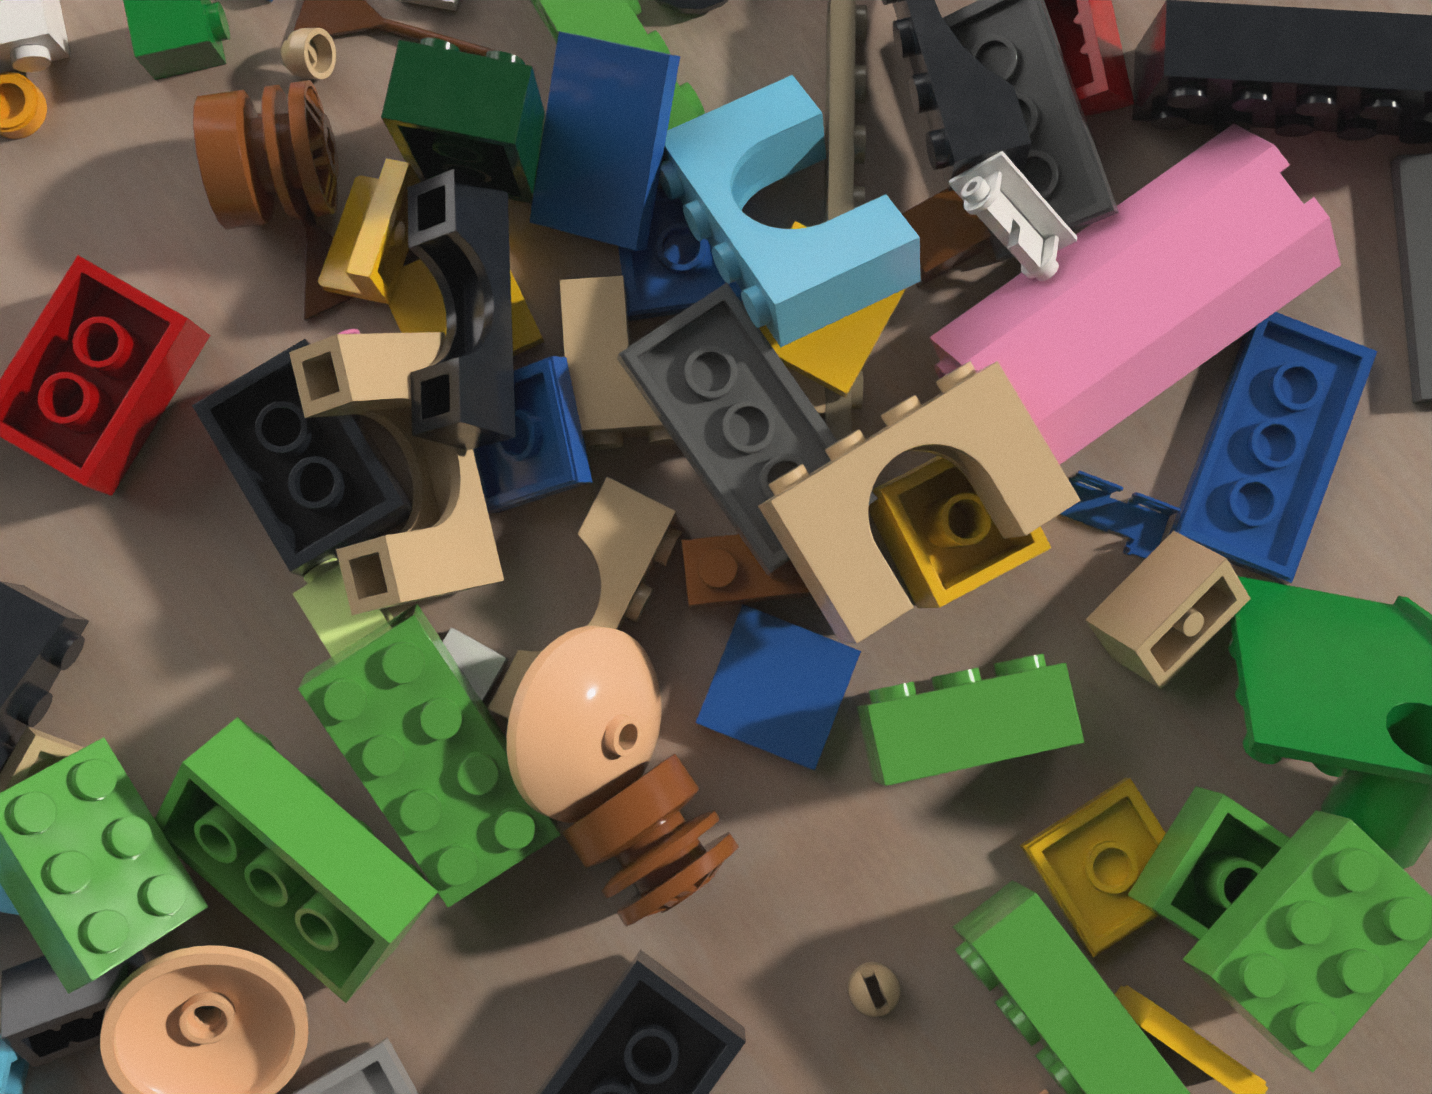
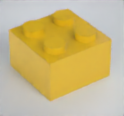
[868,456,1051,608]

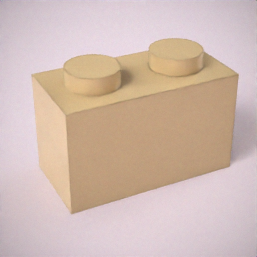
[1085,531,1251,689]

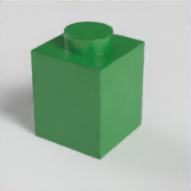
[123,0,230,80]

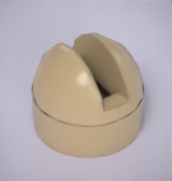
[280,28,336,79]
[847,962,901,1017]

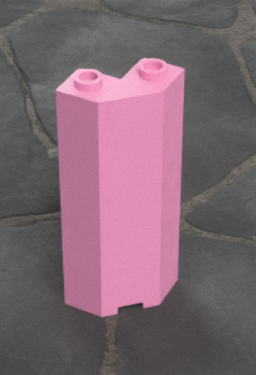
[929,124,1341,465]

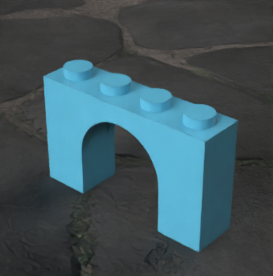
[659,75,921,347]

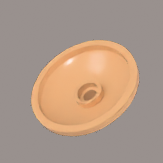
[507,625,661,823]
[100,945,309,1094]

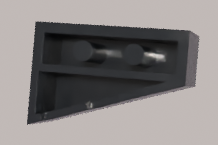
[0,581,89,773]

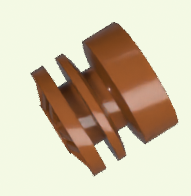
[193,80,339,230]
[562,754,739,927]

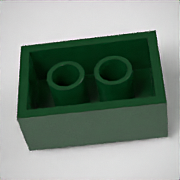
[381,37,546,204]

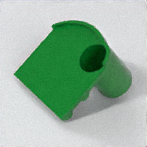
[1228,576,1432,869]

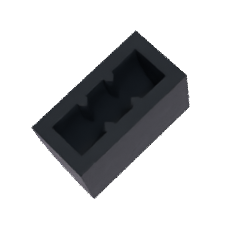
[1,951,146,1068]

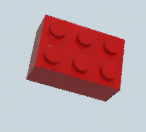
[0,255,211,496]

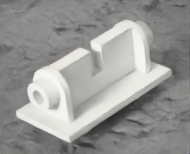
[949,151,1077,281]

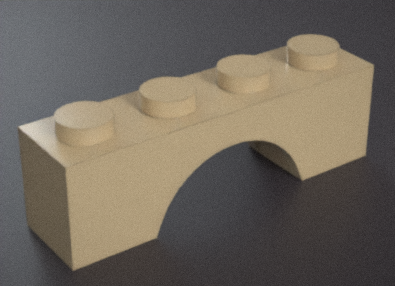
[488,477,682,719]

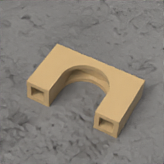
[559,275,826,450]
[289,332,504,615]
[758,361,1081,644]

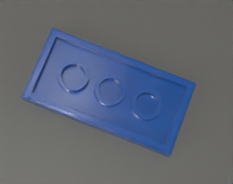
[1168,312,1377,585]

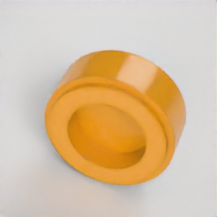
[0,72,47,139]

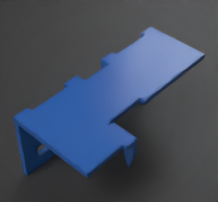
[1060,470,1181,559]

